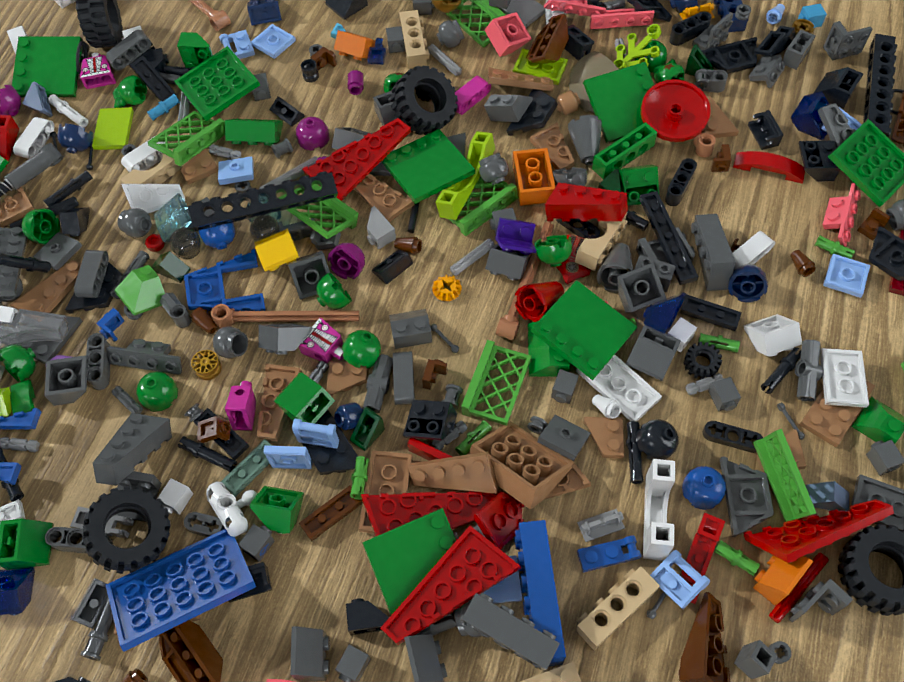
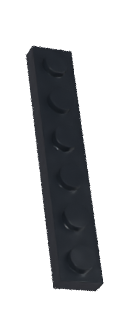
[639,191,699,285]

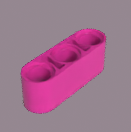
[455,76,491,115]

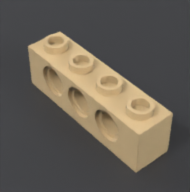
[399,10,429,69]
[576,566,660,651]

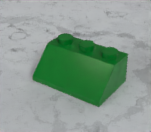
[225,119,283,146]
[528,321,570,377]

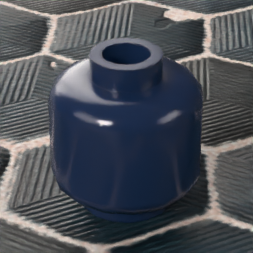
[334,403,364,430]

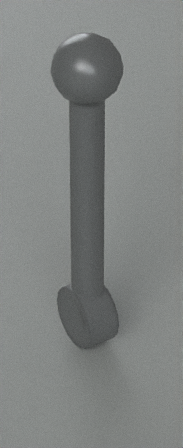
[430,324,459,353]
[777,402,805,440]
[647,592,667,619]

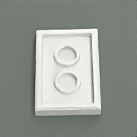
[820,348,869,408]

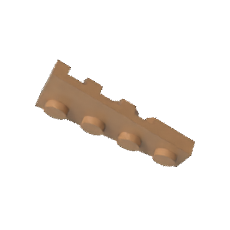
[488,67,554,92]
[354,174,415,222]
[0,186,34,228]
[10,260,81,322]
[257,364,302,442]
[408,452,498,494]

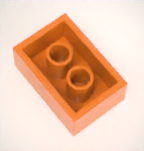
[512,148,555,206]

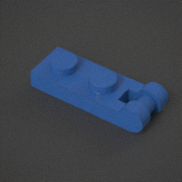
[577,535,642,573]

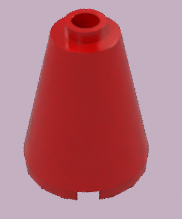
[515,281,564,322]

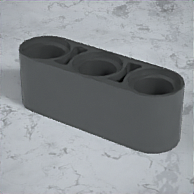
[106,30,151,70]
[74,250,109,298]
[86,333,111,390]
[393,351,415,405]
[45,527,113,553]

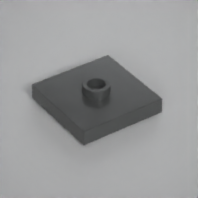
[33,232,82,271]
[537,415,591,461]

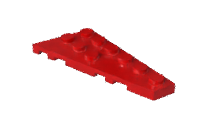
[302,118,411,201]
[361,491,496,537]
[743,499,894,563]
[380,526,521,645]

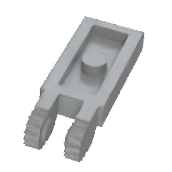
[70,507,134,538]

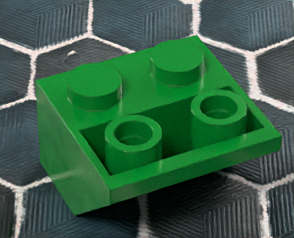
[177,32,213,68]
[619,165,659,206]
[274,372,335,423]
[0,519,54,570]

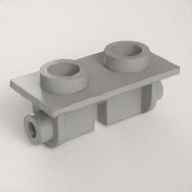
[577,509,625,542]

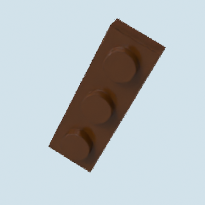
[299,485,363,542]

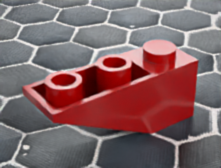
[0,115,19,167]

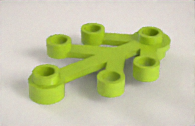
[613,24,661,69]

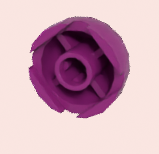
[0,85,22,116]
[296,117,330,151]
[327,242,365,280]

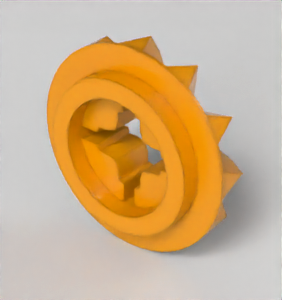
[432,274,462,301]

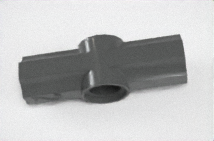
[795,340,823,402]
[363,354,393,413]

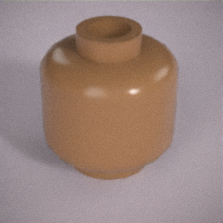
[556,90,581,115]

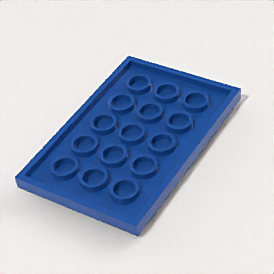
[106,527,256,652]

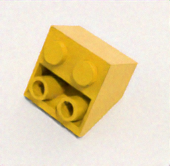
[254,228,299,272]

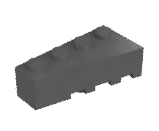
[691,214,736,291]
[93,413,172,486]
[459,593,560,671]

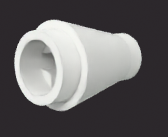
[592,394,622,419]

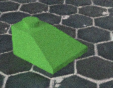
[115,265,165,316]

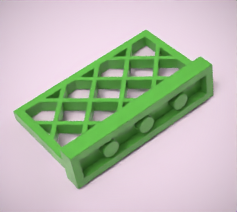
[446,0,506,48]
[147,111,225,166]
[449,177,518,236]
[279,184,358,239]
[461,340,532,426]
[753,429,816,522]

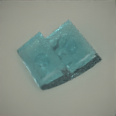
[154,193,192,242]

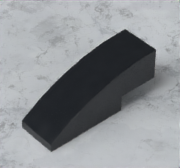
[755,26,796,56]

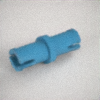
[147,94,180,121]

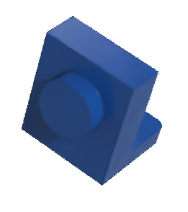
[96,308,124,342]

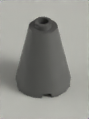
[568,115,602,166]
[597,243,634,293]

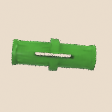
[814,235,855,259]
[698,333,740,353]
[455,420,492,456]
[350,456,369,500]
[714,540,760,576]

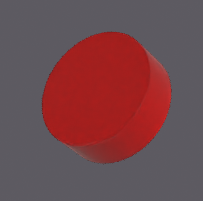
[145,234,165,252]

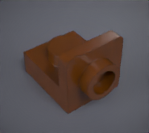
[310,47,337,71]
[711,144,732,172]
[857,208,891,241]
[422,359,447,390]
[197,416,231,443]

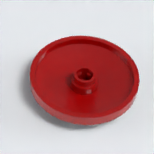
[641,80,711,142]

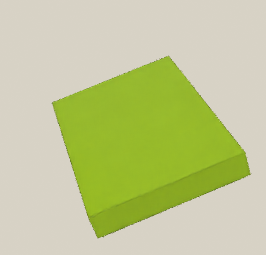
[513,48,568,85]
[92,107,134,150]

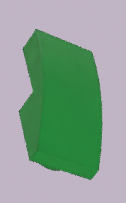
[10,379,36,414]

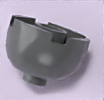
[552,167,587,187]

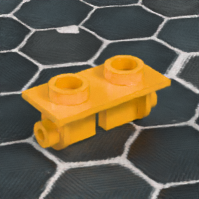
[679,2,715,20]

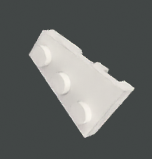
[121,184,186,213]

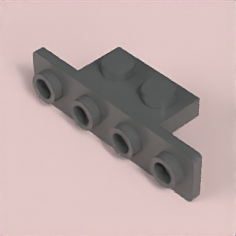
[106,339,182,375]

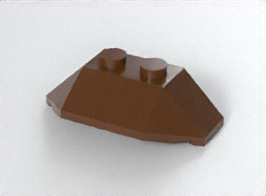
[526,13,569,64]
[159,620,223,682]

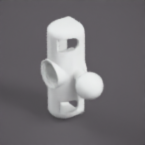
[206,482,257,537]

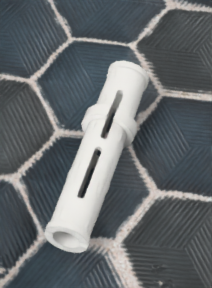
[48,94,89,127]

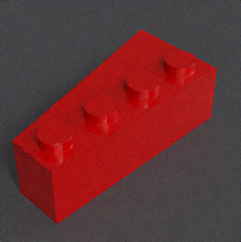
[545,182,628,221]

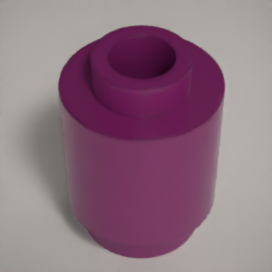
[347,70,364,95]

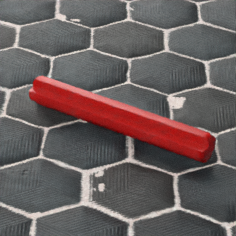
[769,553,829,623]

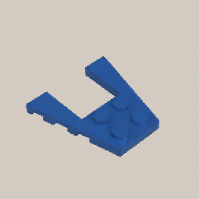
[184,249,266,311]
[0,408,41,485]

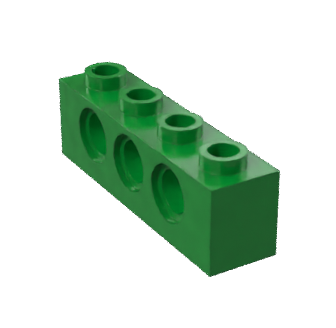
[592,122,658,180]

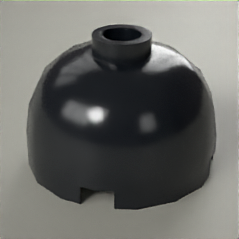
[636,419,679,460]

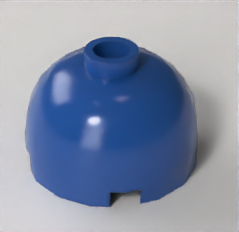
[199,222,236,250]
[682,466,726,510]

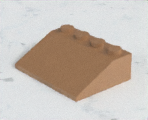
[469,421,574,510]

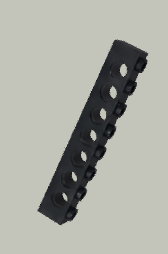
[863,34,897,138]
[188,171,338,232]

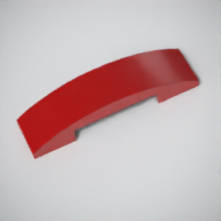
[733,151,805,183]
[680,512,726,604]

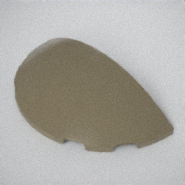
[569,51,619,113]

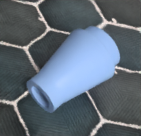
[766,4,785,24]

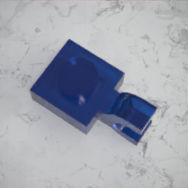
[367,38,386,65]

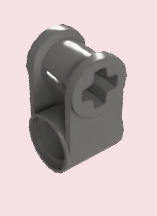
[694,69,728,93]

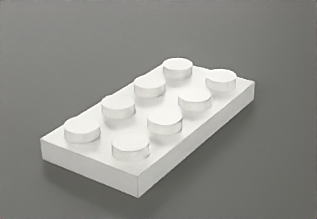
[576,355,662,422]

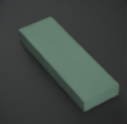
[221,439,272,497]

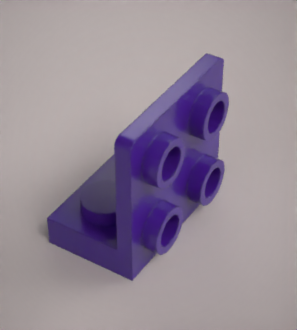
[495,217,537,255]

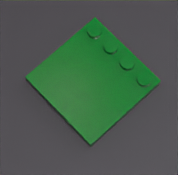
[12,36,83,97]
[174,46,260,121]
[583,62,654,143]
[828,119,904,207]
[381,129,475,204]
[531,280,637,380]
[362,508,456,615]

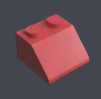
[484,12,532,57]

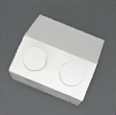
[743,314,802,357]

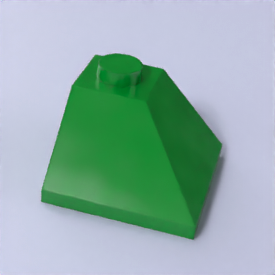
[851,397,904,444]
[250,486,304,534]

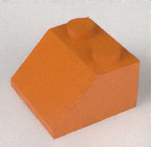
[334,30,378,61]
[753,555,813,606]

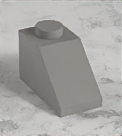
[367,206,396,250]

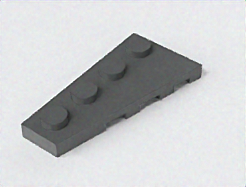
[817,103,856,148]

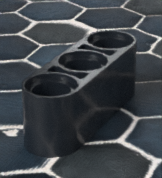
[669,12,712,46]
[665,158,697,206]

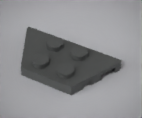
[720,456,774,537]

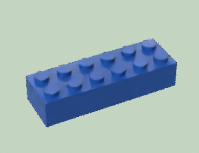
[514,520,566,668]

